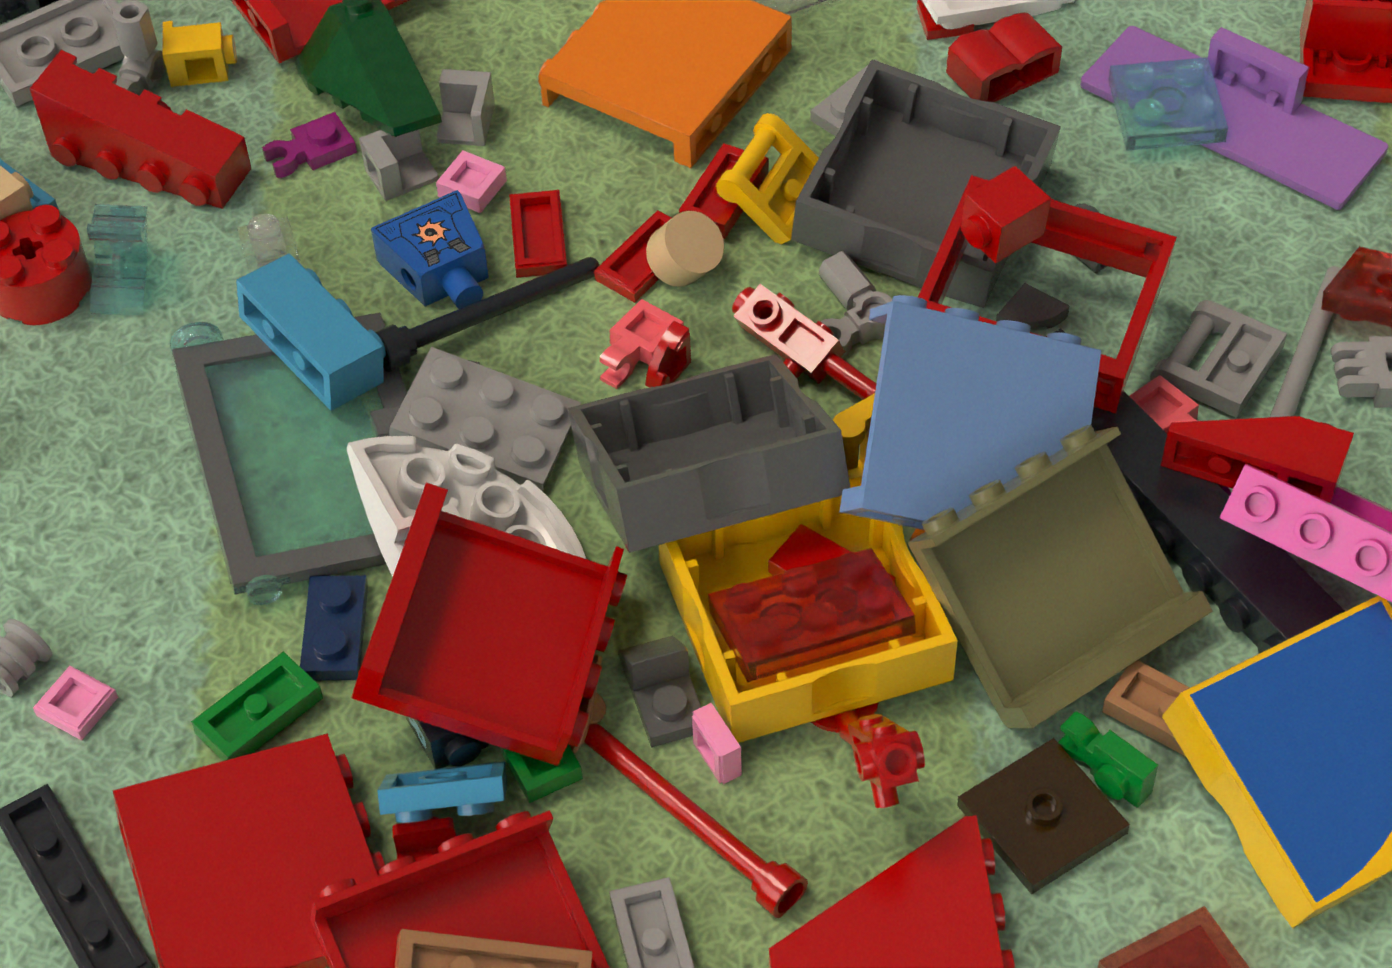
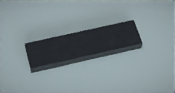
[0,784,153,968]

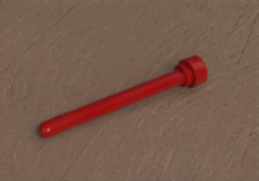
[584,723,808,918]

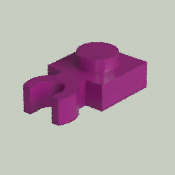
[262,112,357,178]

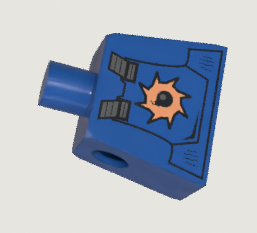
[371,190,489,309]

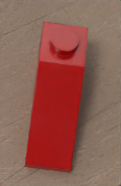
[1161,416,1354,503]

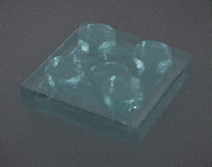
[1108,57,1228,151]

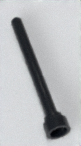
[375,257,600,372]

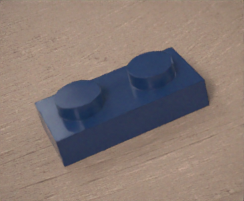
[300,575,368,681]

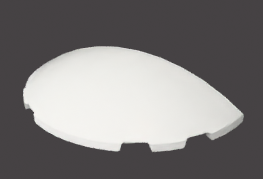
[347,436,586,577]

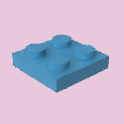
[377,761,507,823]

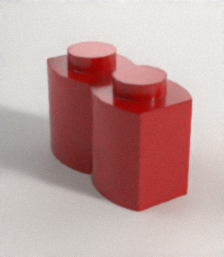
[946,13,1063,103]

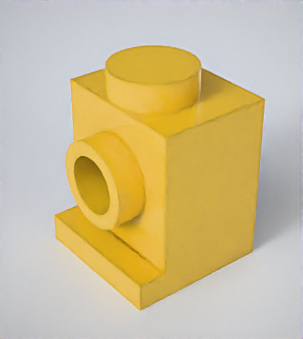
[162,21,237,87]

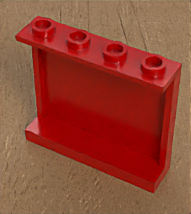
[351,482,627,766]
[113,733,385,968]
[310,810,610,968]

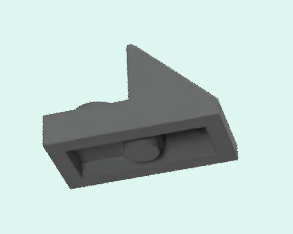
[618,635,701,748]

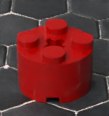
[0,205,92,326]

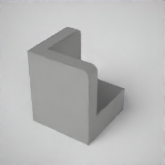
[437,69,495,146]
[359,130,438,201]

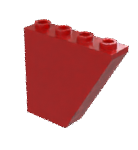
[769,815,1015,968]

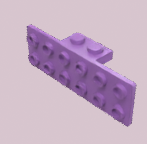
[1080,26,1388,210]

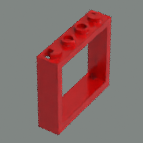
[918,175,1177,413]

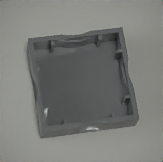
[791,59,1061,308]
[568,354,850,553]

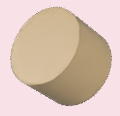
[646,211,724,287]

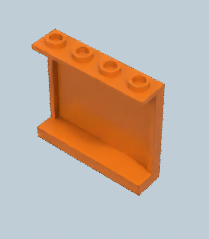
[538,0,792,168]

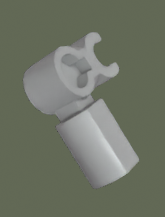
[112,0,166,96]
[819,251,892,358]

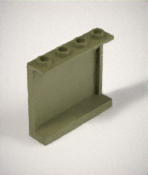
[907,424,1213,729]

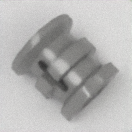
[0,619,52,697]

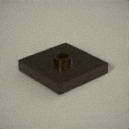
[957,738,1130,895]

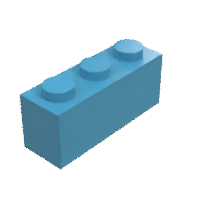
[236,253,386,411]

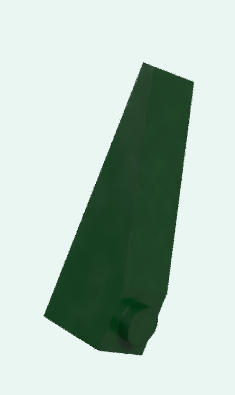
[295,0,442,137]

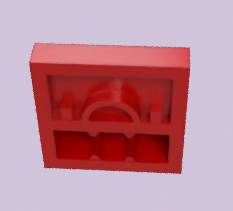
[1300,0,1392,103]

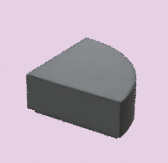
[996,283,1070,329]

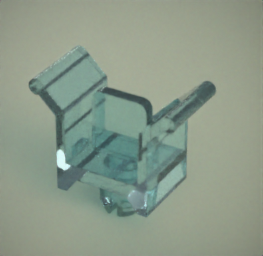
[87,204,149,315]

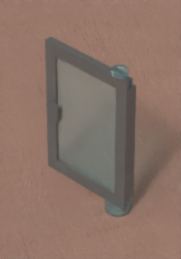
[170,313,407,605]

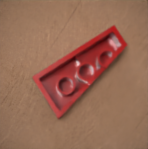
[29,50,252,209]

